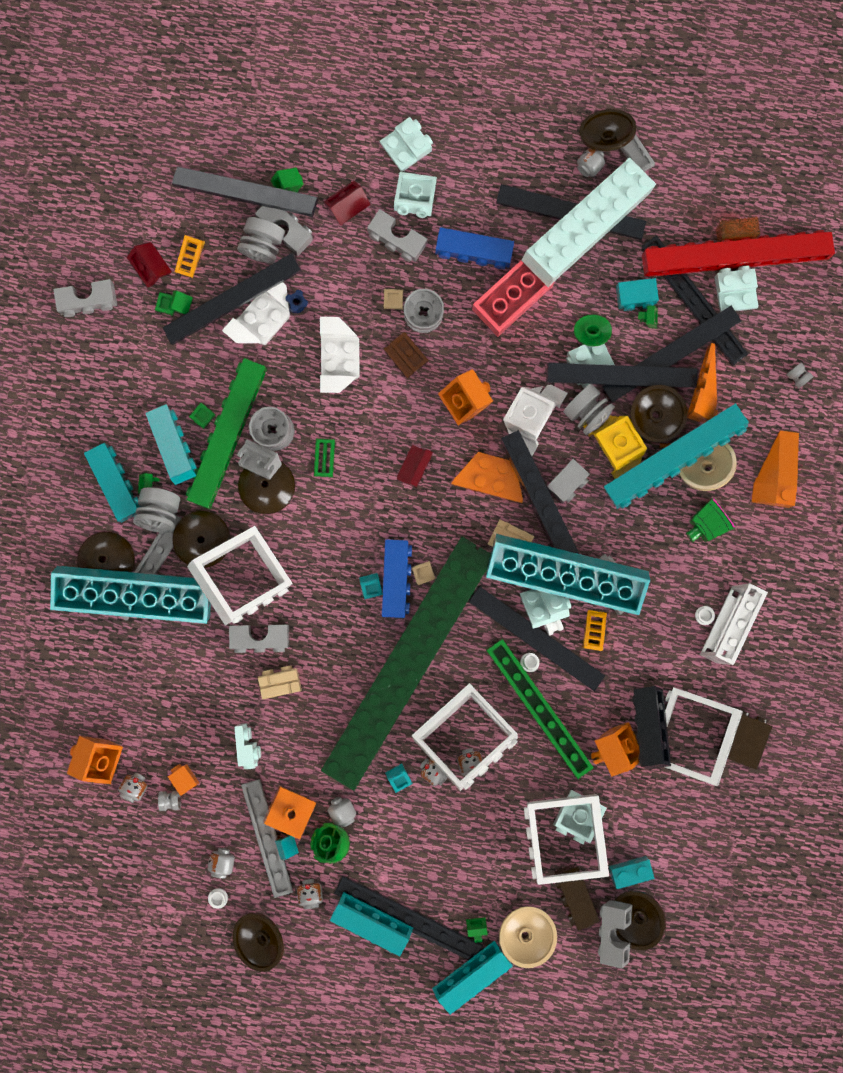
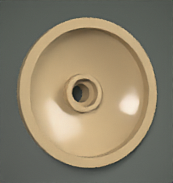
[679,443,737,491]
[499,906,557,968]

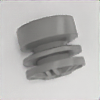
[237,217,285,264]
[404,289,444,333]
[563,384,615,436]
[249,406,295,451]
[133,487,180,533]

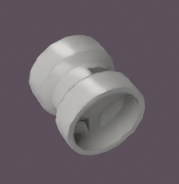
[786,362,814,389]
[158,791,181,811]

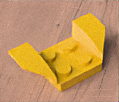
[583,415,647,479]

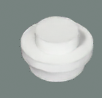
[695,606,715,625]
[520,653,539,672]
[208,888,228,909]

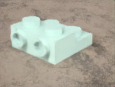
[380,117,433,172]
[394,172,437,218]
[715,266,758,312]
[566,344,615,388]
[520,589,571,629]
[234,723,261,769]
[553,790,607,845]

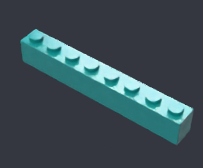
[604,403,749,509]

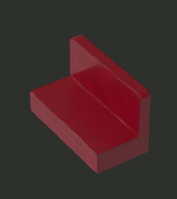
[324,181,370,225]
[126,242,172,288]
[397,445,433,489]

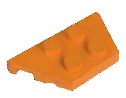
[451,452,523,503]

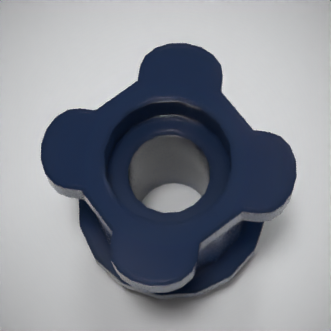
[286,290,308,313]

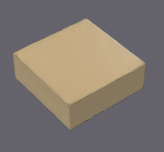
[384,289,403,309]
[411,561,436,585]

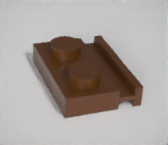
[383,332,429,379]

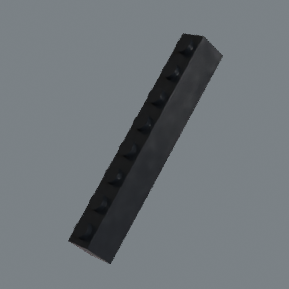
[499,430,579,554]

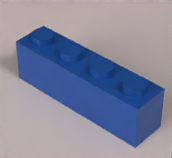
[435,227,514,270]
[382,540,412,618]

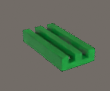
[314,438,335,478]

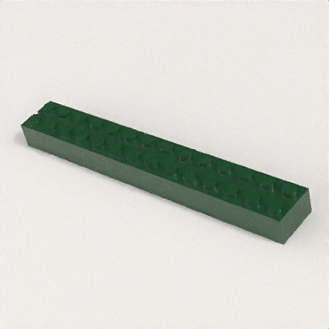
[321,536,491,791]

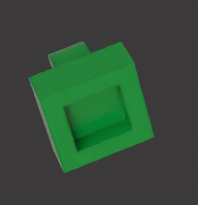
[638,305,658,329]
[138,473,160,494]
[466,917,488,943]

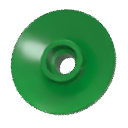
[574,315,612,347]

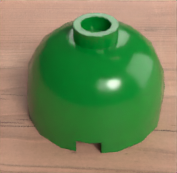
[310,823,350,864]

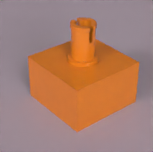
[438,369,493,426]
[591,722,640,777]
[67,736,123,784]
[263,786,316,839]

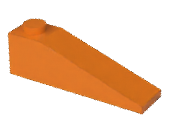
[687,343,718,423]
[751,430,799,508]

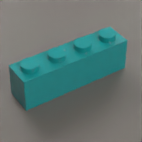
[145,404,197,485]
[84,443,141,523]
[330,892,413,956]
[432,940,513,1015]

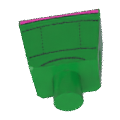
[686,498,736,542]

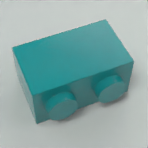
[616,278,659,311]
[608,856,655,889]

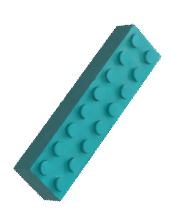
[486,534,650,615]
[50,566,211,624]

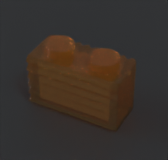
[716,216,760,242]

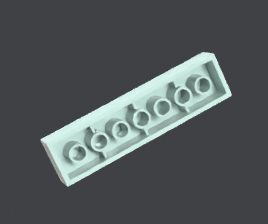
[521,158,656,287]

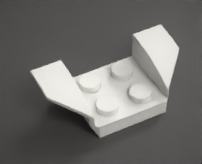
[222,282,290,345]
[320,317,360,393]
[503,385,568,456]

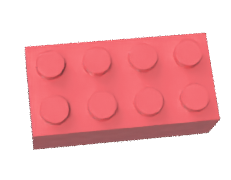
[472,261,554,337]

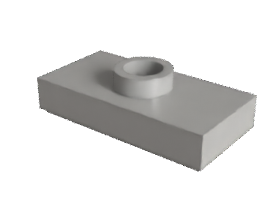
[620,135,655,172]

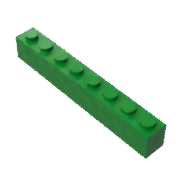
[186,358,267,510]
[486,639,594,779]

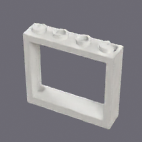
[187,526,293,626]
[700,583,768,665]
[412,683,518,791]
[665,687,743,786]
[524,794,609,885]

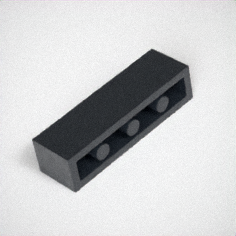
[632,686,671,769]

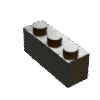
[554,863,600,931]

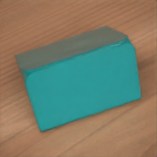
[359,573,383,599]
[385,764,413,793]
[275,835,299,860]

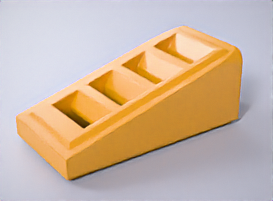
[174,235,205,278]
[582,610,607,651]

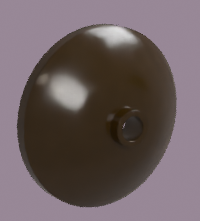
[579,109,637,152]
[630,385,687,443]
[238,462,295,514]
[172,511,231,568]
[77,531,135,572]
[614,890,666,950]
[233,913,284,972]

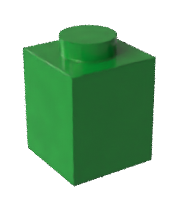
[271,167,304,192]

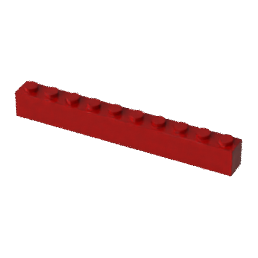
[642,230,835,277]

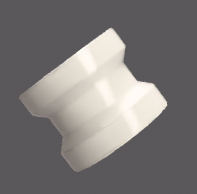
[544,620,563,636]

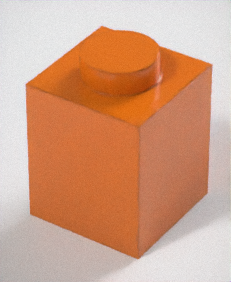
[168,764,199,796]

